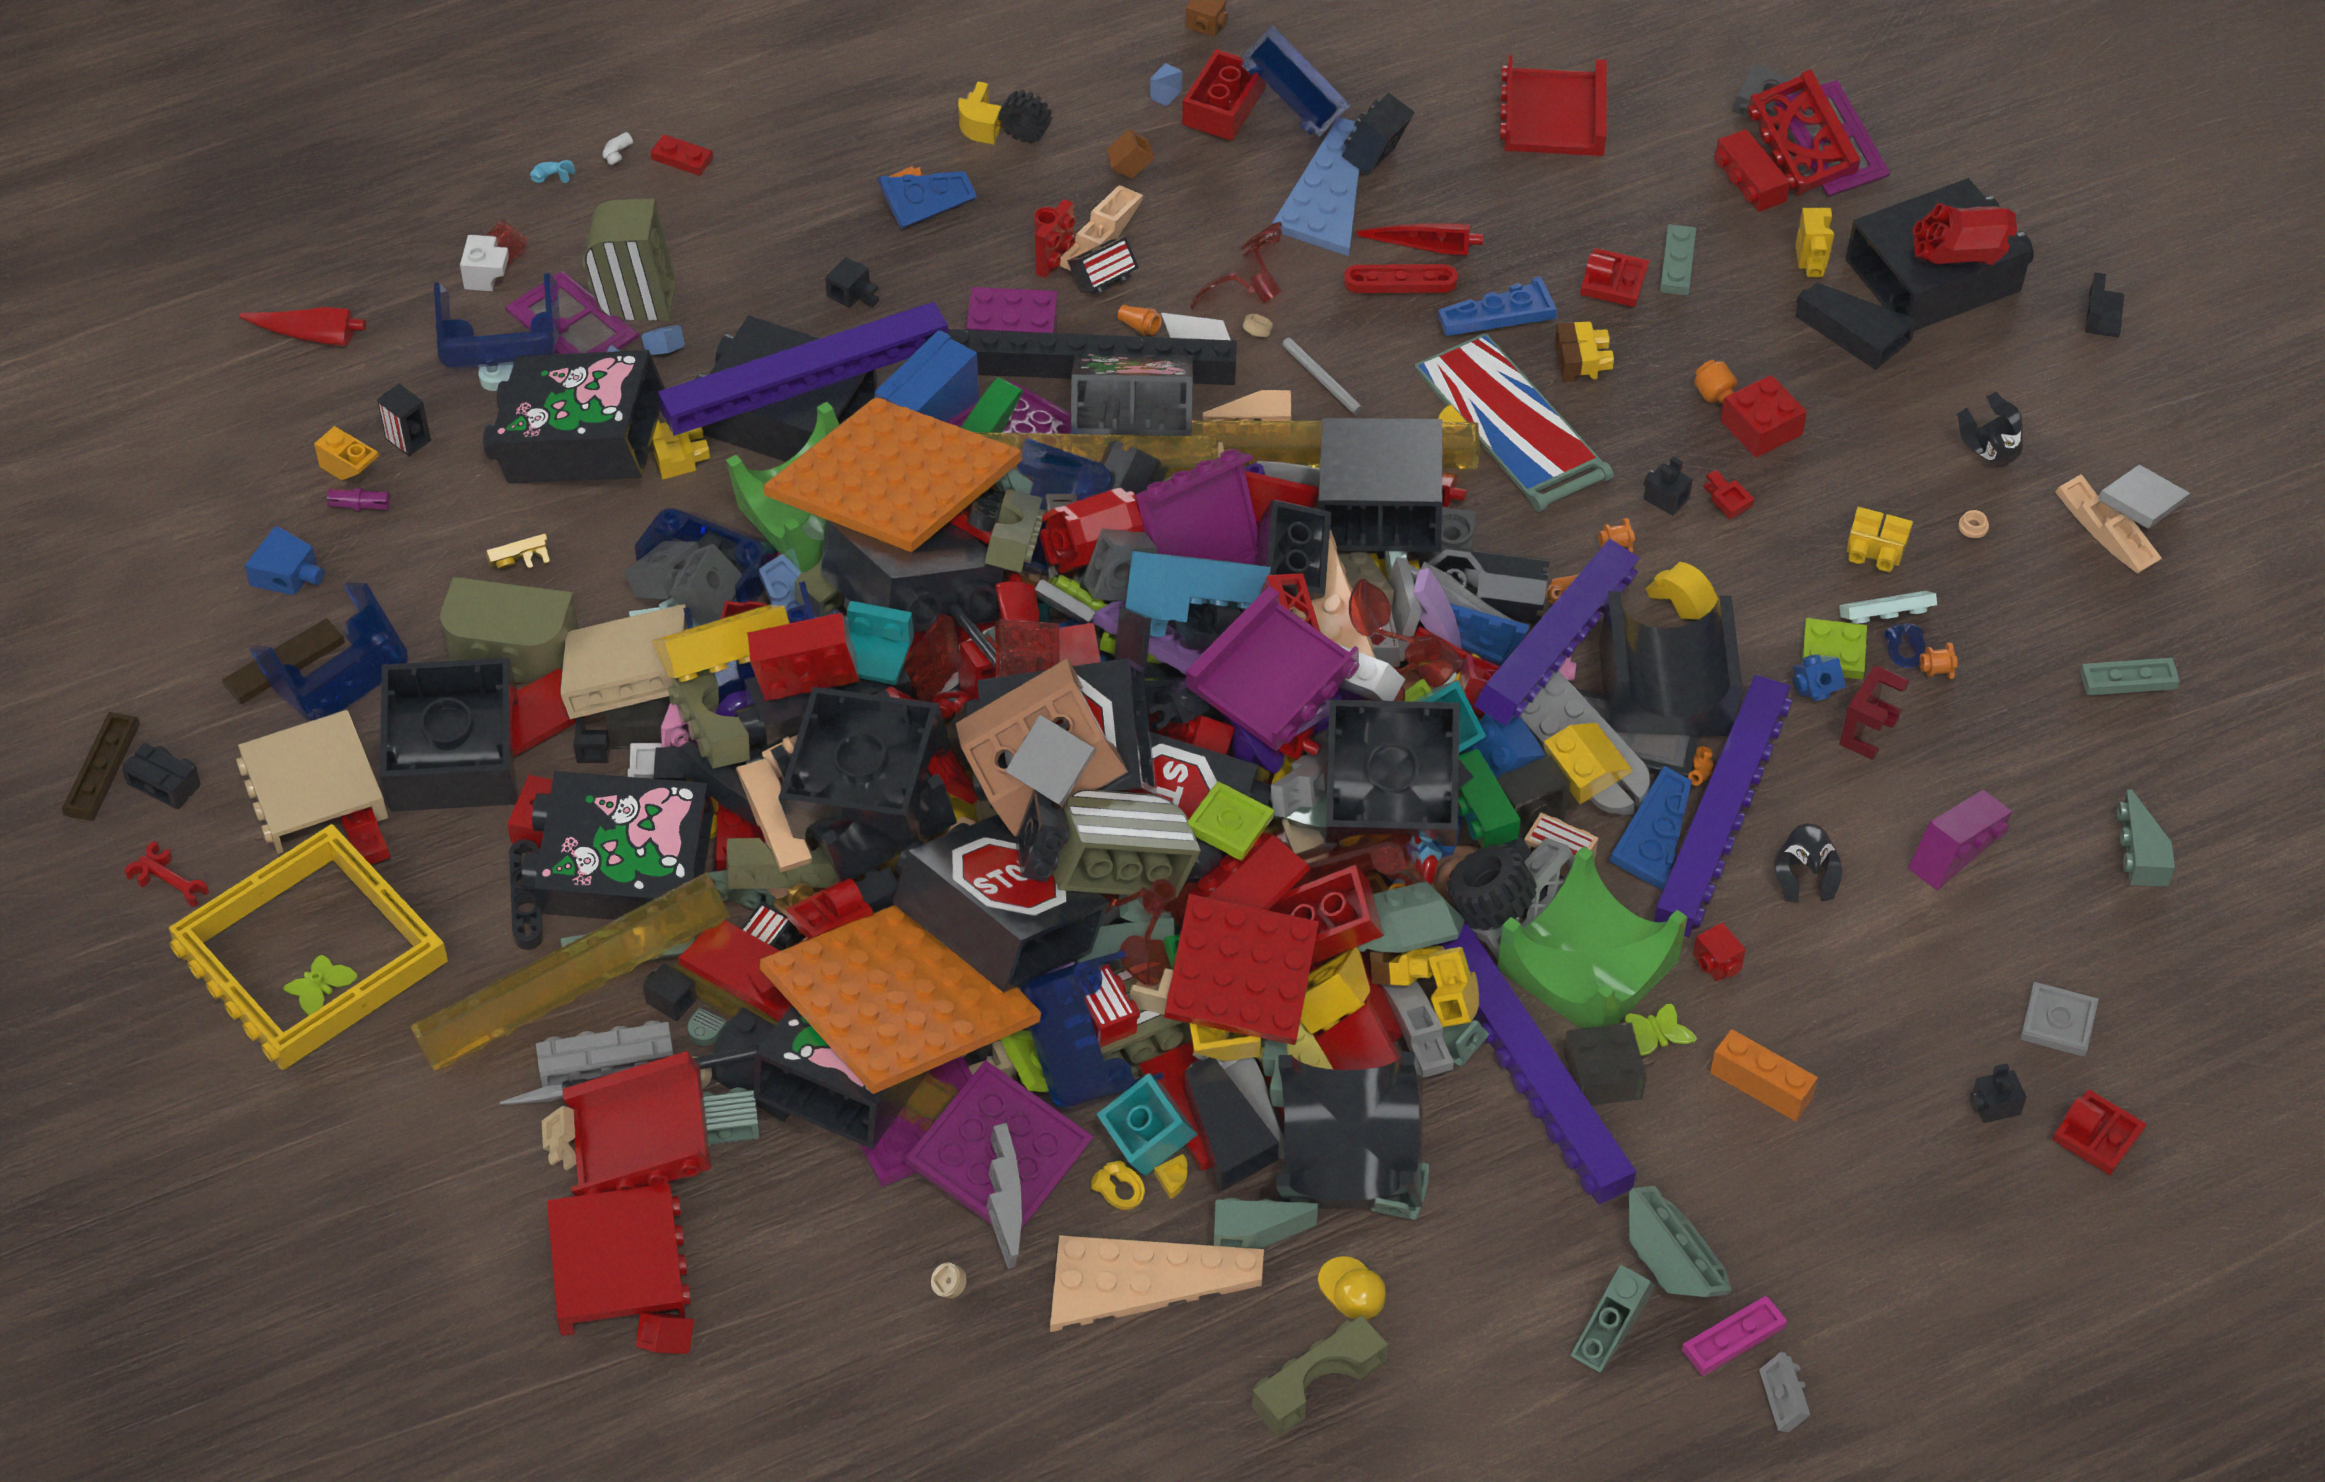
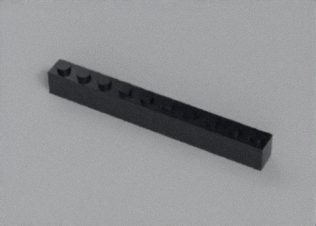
[948,329,1237,385]

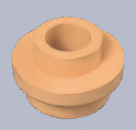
[1958,510,1989,538]

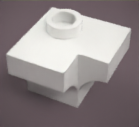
[460,235,509,291]

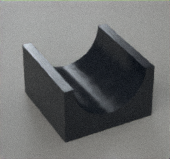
[1599,591,1743,737]
[380,658,518,812]

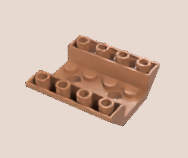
[956,659,1128,837]

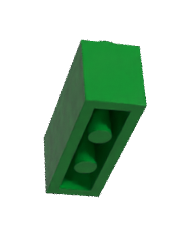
[1458,749,1520,848]

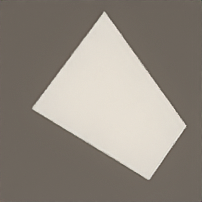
[1161,313,1230,340]

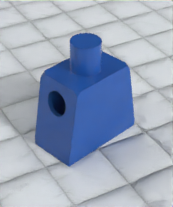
[245,526,325,595]

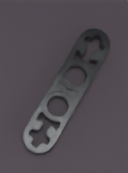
[967,486,1004,532]
[509,839,544,950]

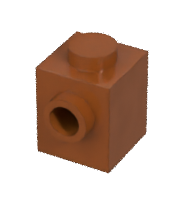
[1185,0,1229,37]
[1106,128,1155,179]

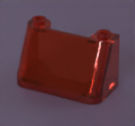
[1289,834,1425,891]

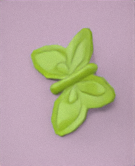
[283,955,357,1016]
[1625,1004,1697,1056]

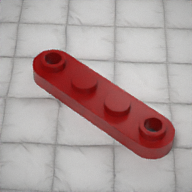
[1344,264,1458,293]

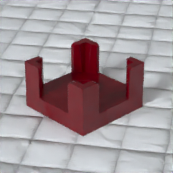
[1839,665,1909,760]

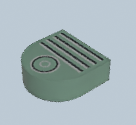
[688,1007,727,1046]

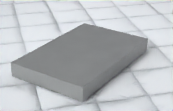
[2098,465,2190,529]
[1388,557,1422,661]
[1035,580,1095,624]

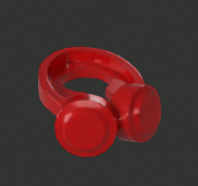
[932,691,971,719]

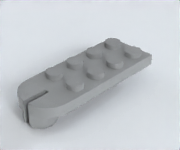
[1521,671,1650,815]

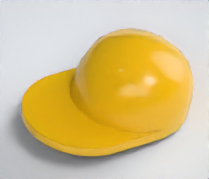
[1318,1256,1386,1320]

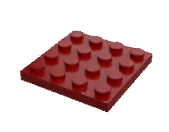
[1163,894,1319,1045]

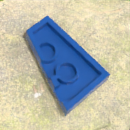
[877,172,977,230]

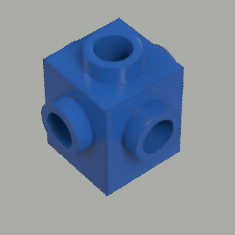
[1793,654,1846,701]

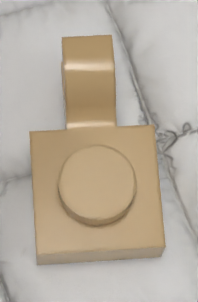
[542,1106,576,1170]

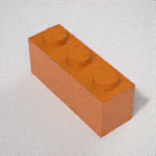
[1710,1029,1818,1122]

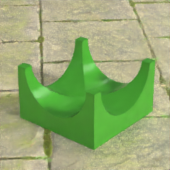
[726,402,839,572]
[1497,846,1687,1042]

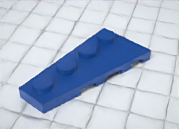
[1438,276,1557,336]
[1450,603,1529,666]
[1609,766,1692,891]

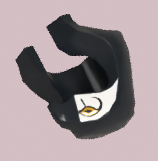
[1957,392,2023,466]
[1774,823,1843,902]

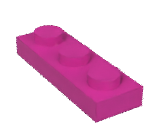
[1682,1295,1787,1377]

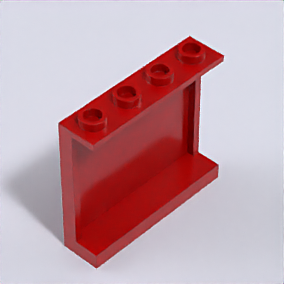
[1500,55,1607,156]
[563,1051,711,1196]
[547,1183,691,1336]

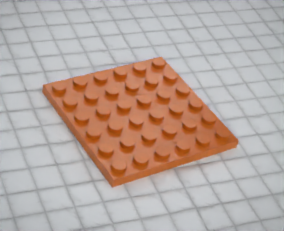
[763,397,1022,552]
[760,905,1041,1094]

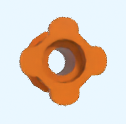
[1598,518,1635,553]
[1920,642,1958,679]

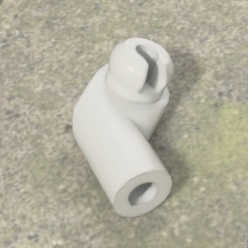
[602,132,633,166]

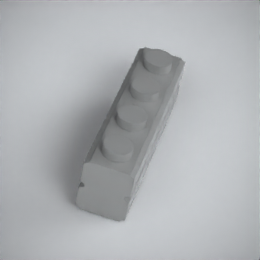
[536,1021,673,1088]

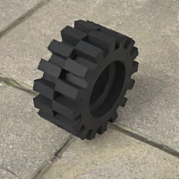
[998,90,1052,143]

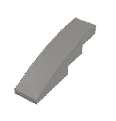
[986,1123,1022,1269]

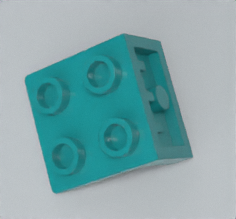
[847,601,914,685]

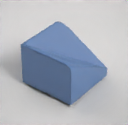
[1150,63,1182,106]
[641,325,685,355]

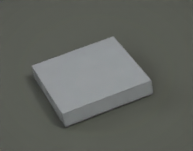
[1005,715,1097,806]
[2020,982,2099,1057]

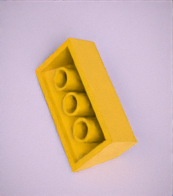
[652,605,790,682]

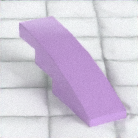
[1413,568,1461,649]

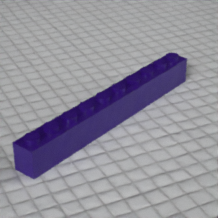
[658,302,948,436]
[1474,538,1640,726]
[1654,674,1793,938]
[1432,924,1636,1205]

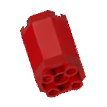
[1913,203,2018,266]
[1040,488,1145,574]

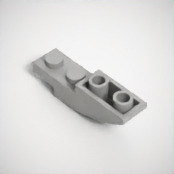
[1270,743,1328,817]
[1381,981,1454,1078]

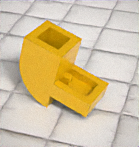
[958,82,1002,145]
[1645,562,1718,619]
[1428,947,1479,1027]

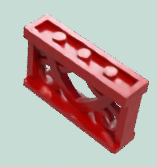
[1747,69,1861,197]

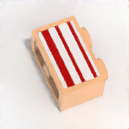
[1524,813,1598,877]

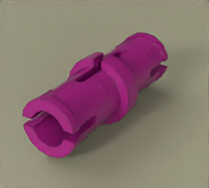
[327,487,390,511]

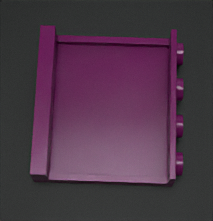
[1136,449,1259,565]
[1186,586,1360,751]

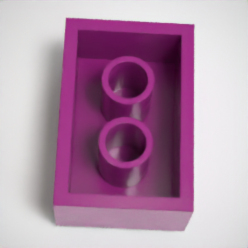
[966,287,1058,333]

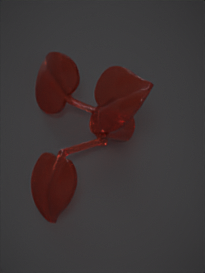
[1190,221,1283,310]
[1349,578,1465,701]
[1099,879,1197,986]

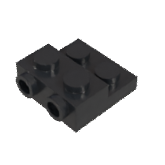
[1015,789,1069,882]

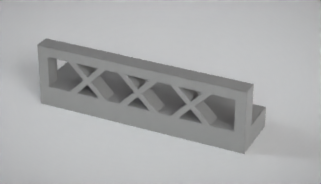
[1468,838,1575,960]

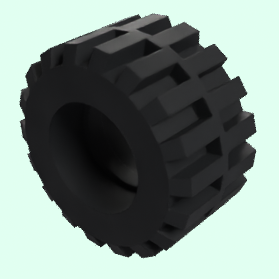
[1447,844,1537,930]

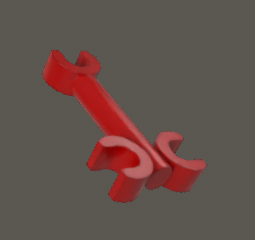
[124,841,209,907]

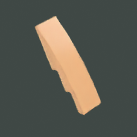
[1060,185,1143,271]
[2055,474,2162,574]
[736,758,812,873]

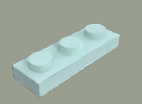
[1839,591,1937,624]

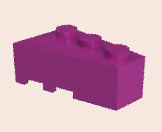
[1908,790,2013,891]

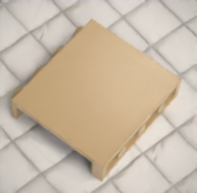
[560,604,693,719]
[236,710,388,854]

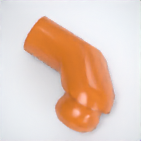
[1545,574,1579,604]
[1688,746,1715,786]

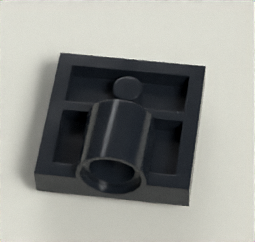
[1169,604,1241,649]

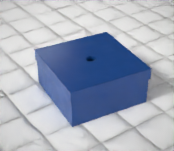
[875,330,979,422]

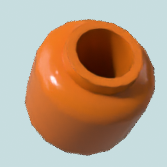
[1694,360,1738,404]

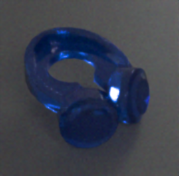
[1883,623,1926,668]

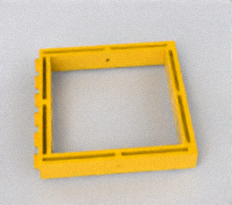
[169,824,448,1070]

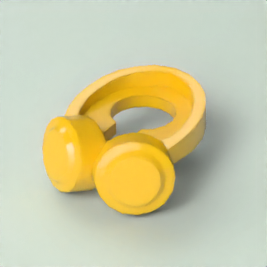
[1091,1161,1145,1210]

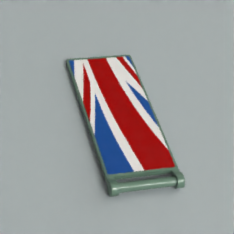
[1415,333,1614,512]

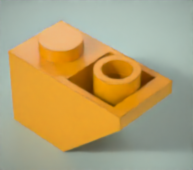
[314,426,379,480]

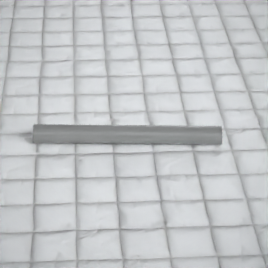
[1282,337,1363,416]

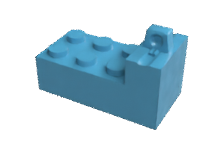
[1126,551,1271,637]

